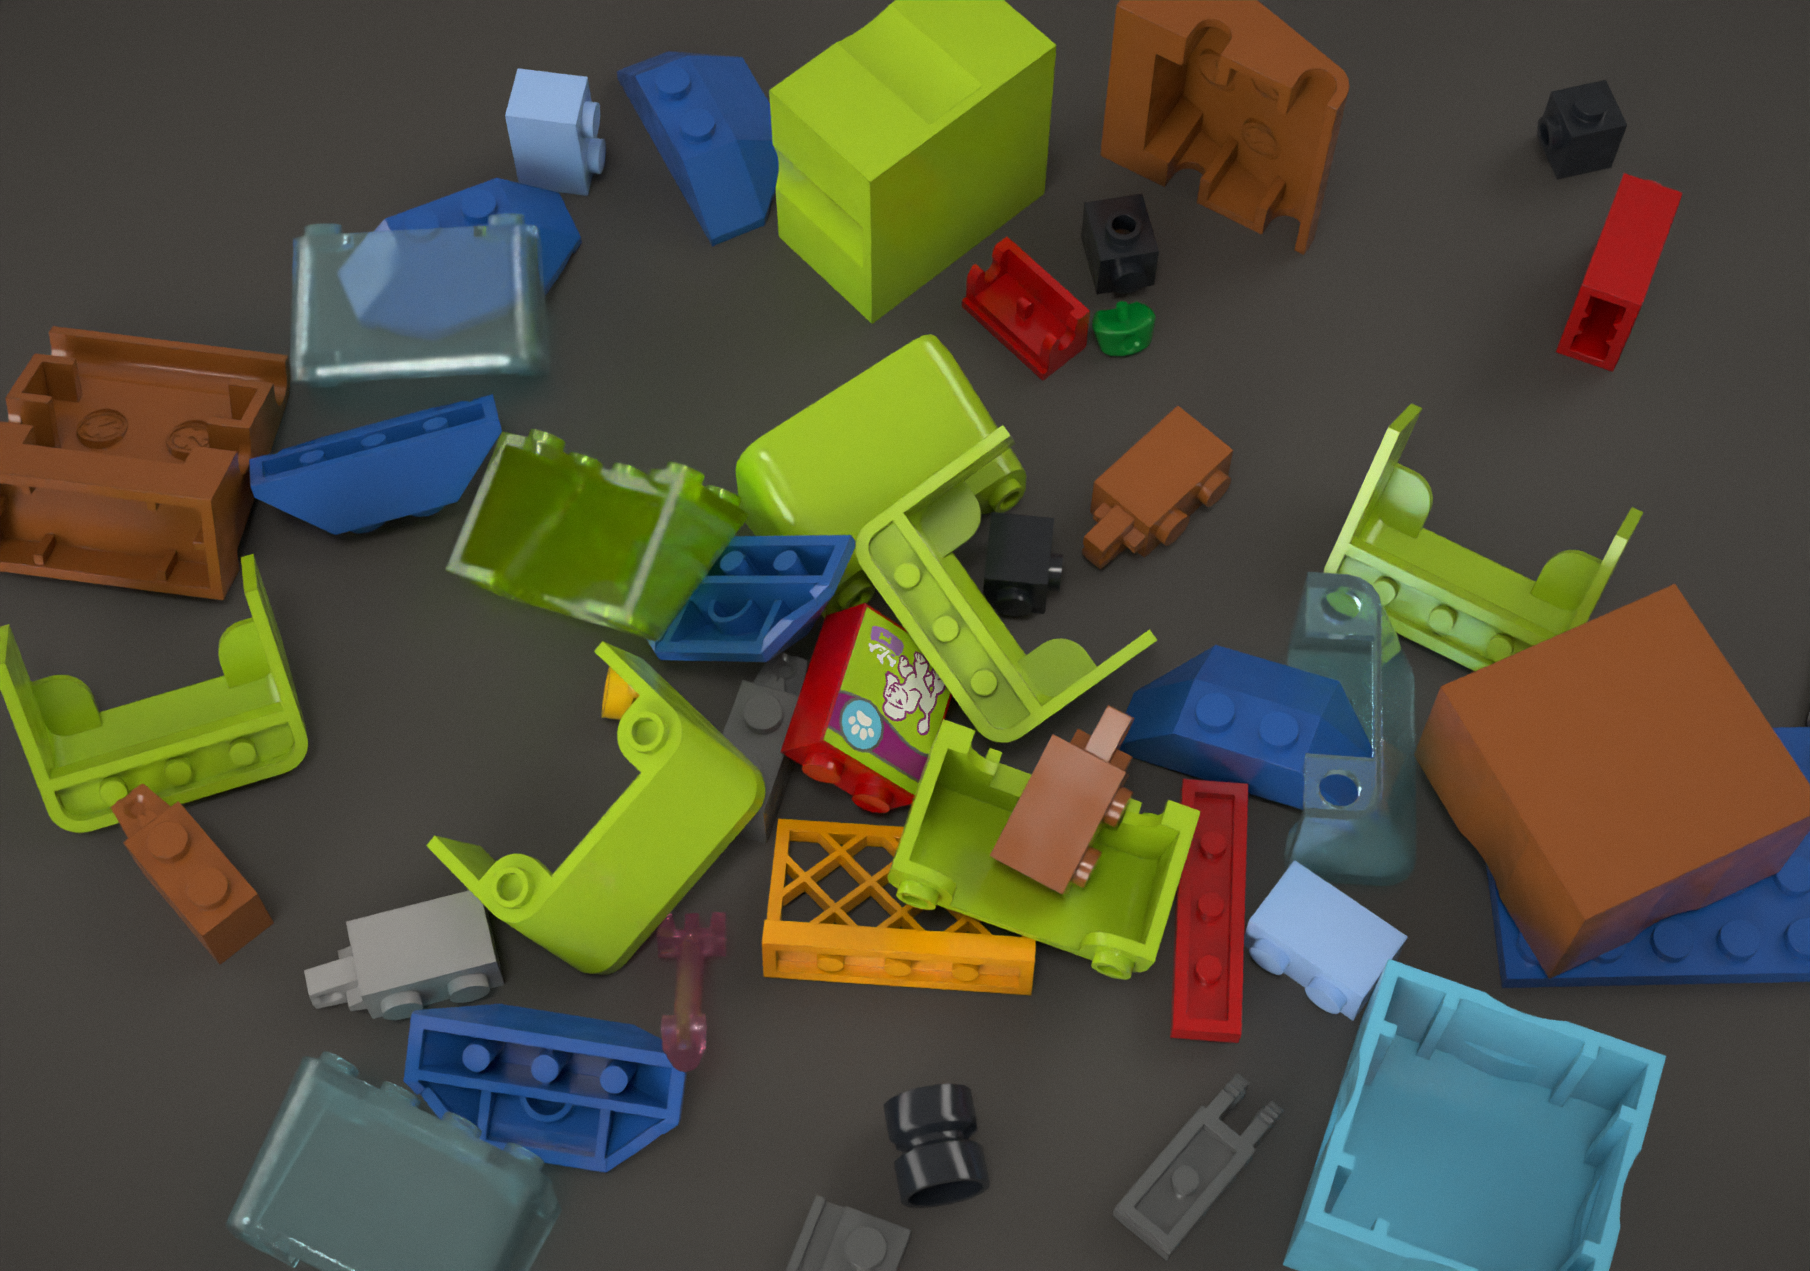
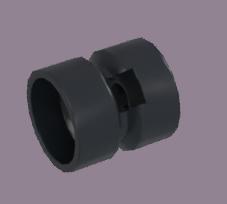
[883,1083,990,1208]

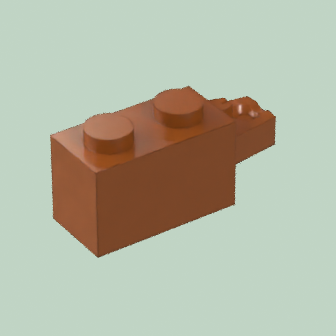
[1082,406,1234,569]
[990,705,1134,895]
[110,784,274,965]

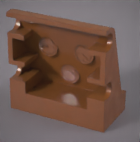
[1100,0,1349,255]
[0,326,290,600]

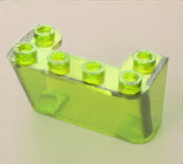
[446,429,749,641]

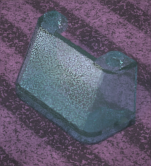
[290,214,550,388]

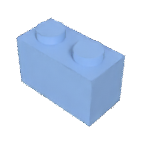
[505,68,606,196]
[1244,860,1408,1021]

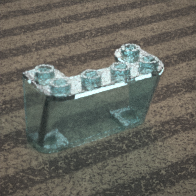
[1284,572,1416,886]
[225,1051,562,1271]

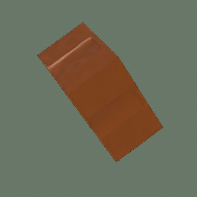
[1414,584,1810,979]

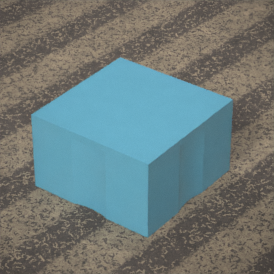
[1283,959,1666,1271]

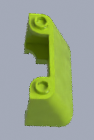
[735,334,1027,619]
[888,719,1201,980]

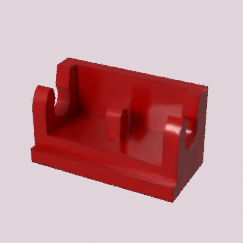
[961,236,1090,381]

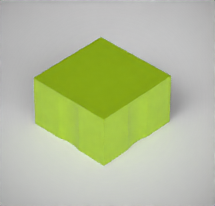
[769,0,1057,324]

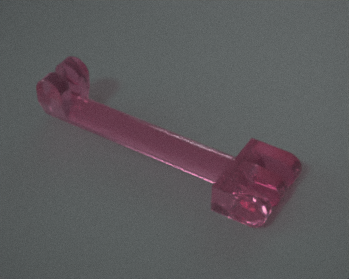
[657,912,727,1072]

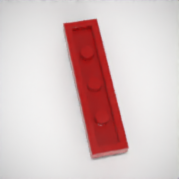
[1170,779,1248,1043]

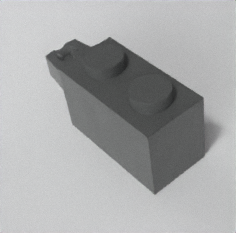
[722,652,808,844]

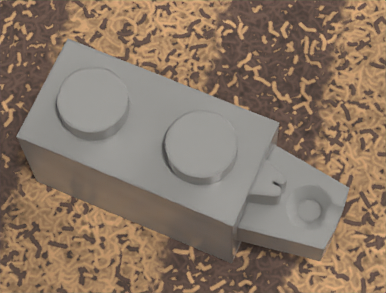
[304,890,505,1020]

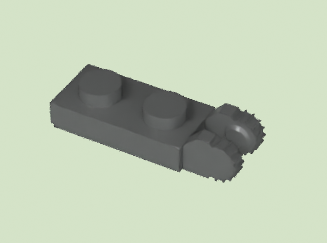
[1112,1073,1284,1261]

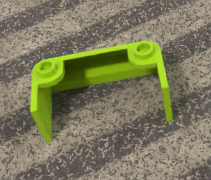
[1323,403,1644,671]
[855,425,1158,743]
[0,554,308,833]
[426,641,765,975]

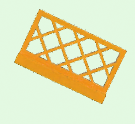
[762,819,1036,995]

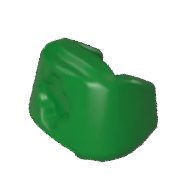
[1092,301,1156,356]

